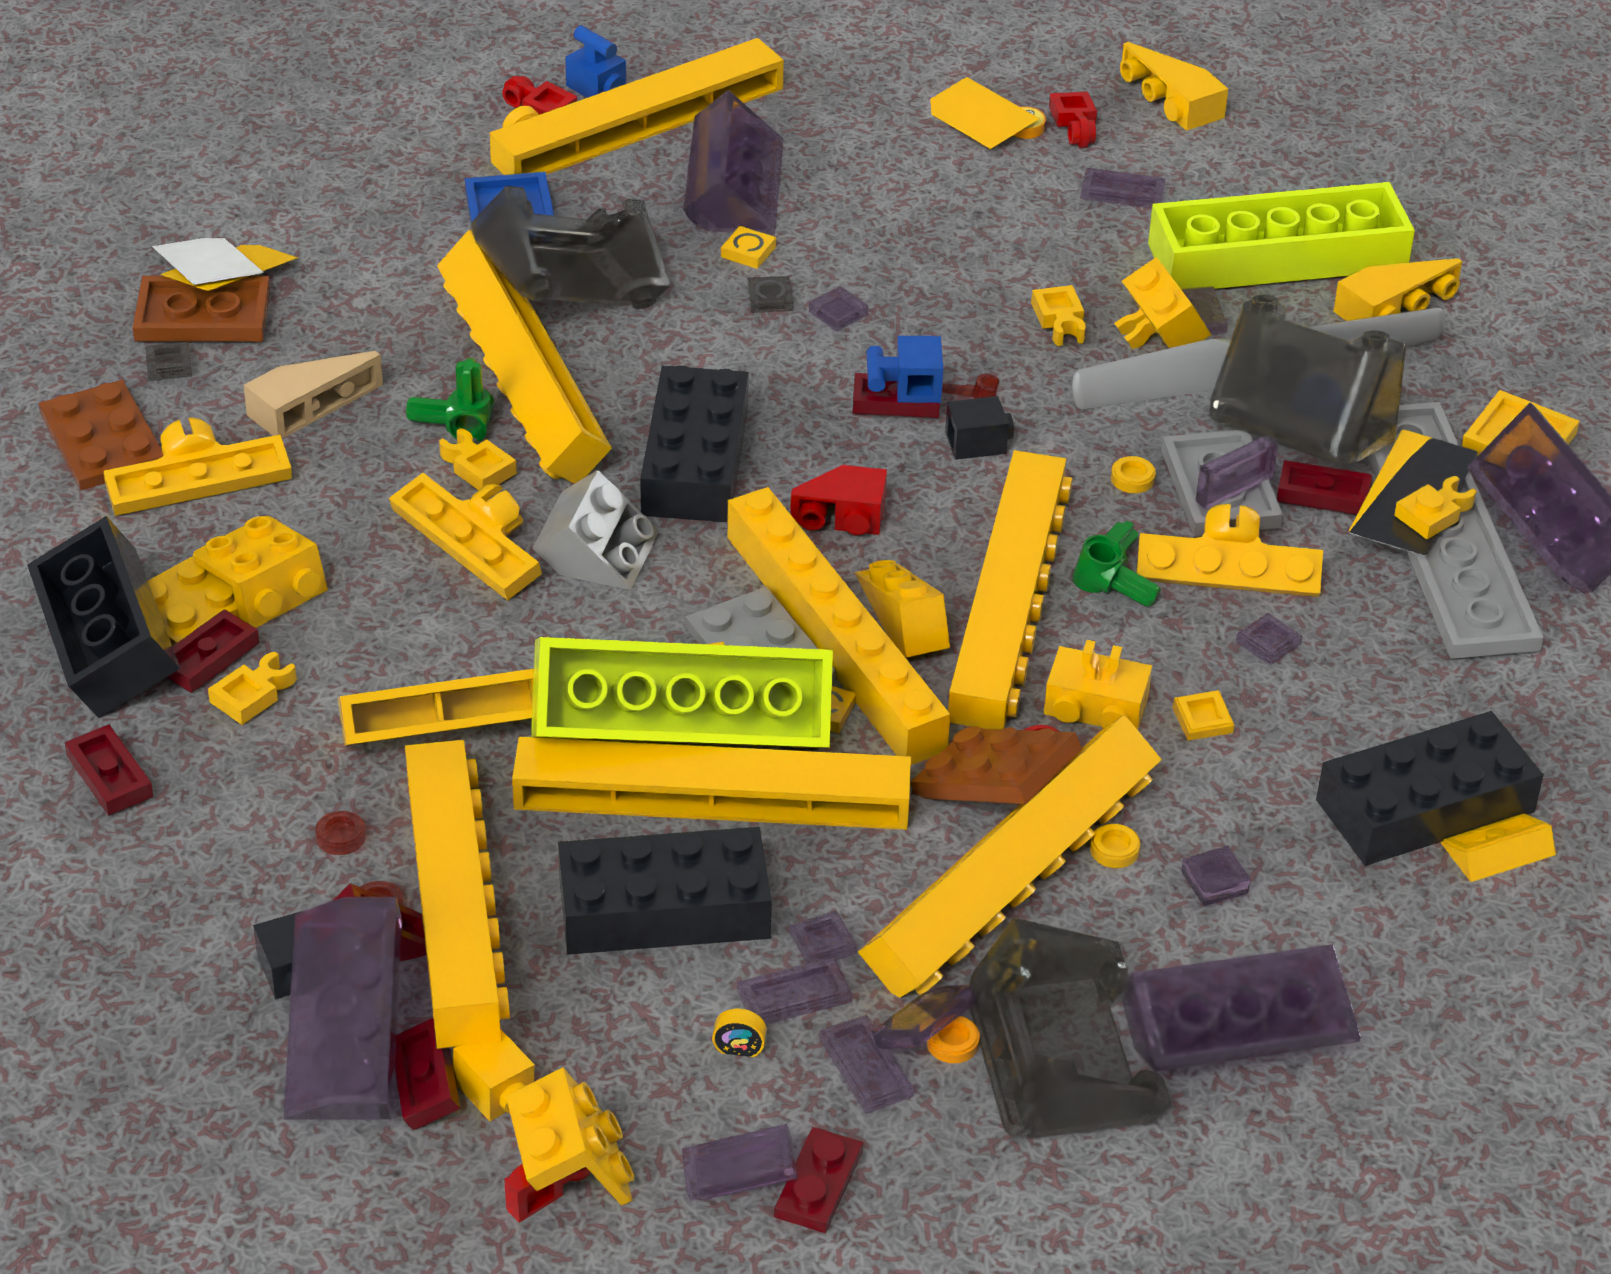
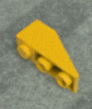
[1120,42,1228,131]
[1333,258,1463,321]
[855,560,950,658]

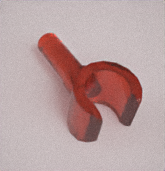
[942,373,999,399]

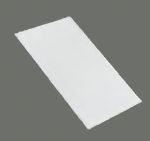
[152,238,264,285]

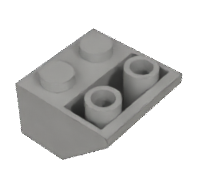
[532,470,659,590]

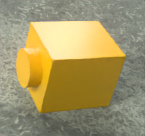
[453,1029,535,1121]

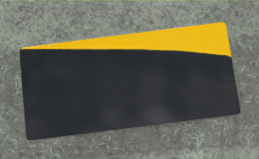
[1349,430,1478,556]

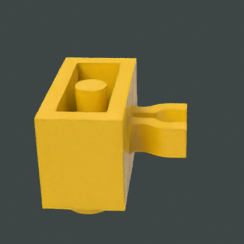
[1114,257,1211,349]
[1044,640,1152,730]

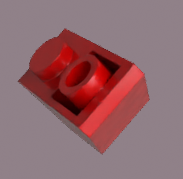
[790,465,887,535]

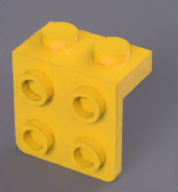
[193,516,328,628]
[506,1067,634,1206]

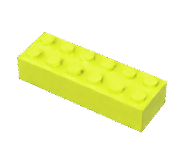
[1148,182,1415,292]
[531,637,833,749]

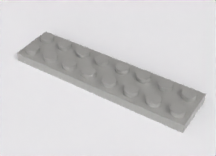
[1353,402,1544,659]

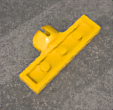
[104,417,292,516]
[389,473,542,601]
[1136,504,1323,597]

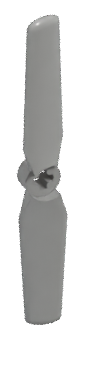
[1072,307,1445,409]

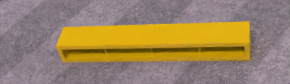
[489,38,784,175]
[437,230,612,483]
[948,450,1073,729]
[727,487,950,765]
[337,642,724,746]
[858,714,1162,998]
[512,737,911,830]
[405,740,510,1049]

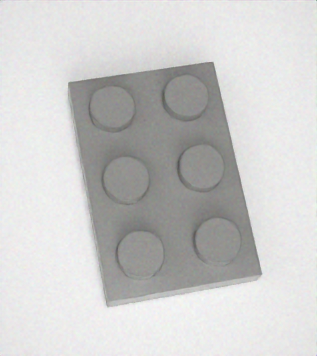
[1161,429,1283,536]
[685,586,836,682]

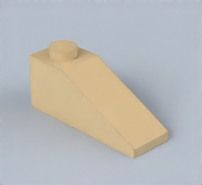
[243,351,383,438]

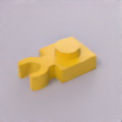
[1031,285,1086,346]
[439,428,517,490]
[1394,476,1477,539]
[208,651,297,725]

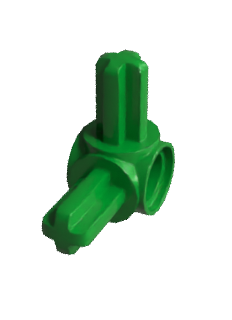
[406,358,495,441]
[1072,520,1161,607]

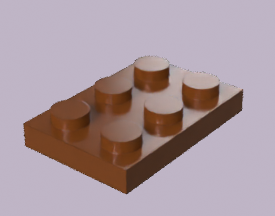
[132,276,270,342]
[38,380,164,490]
[910,726,1082,804]

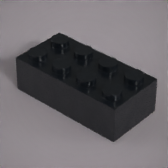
[640,365,749,523]
[27,516,180,718]
[1316,711,1544,866]
[558,827,772,955]

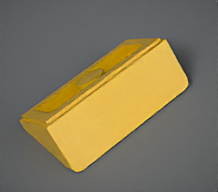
[1440,813,1556,882]

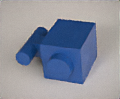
[565,25,626,98]
[866,336,943,403]

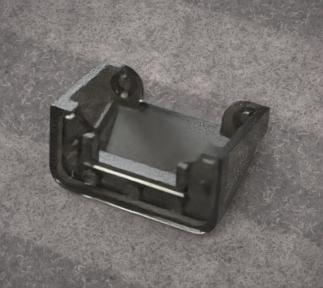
[471,186,670,309]
[1209,294,1407,464]
[967,918,1171,1139]

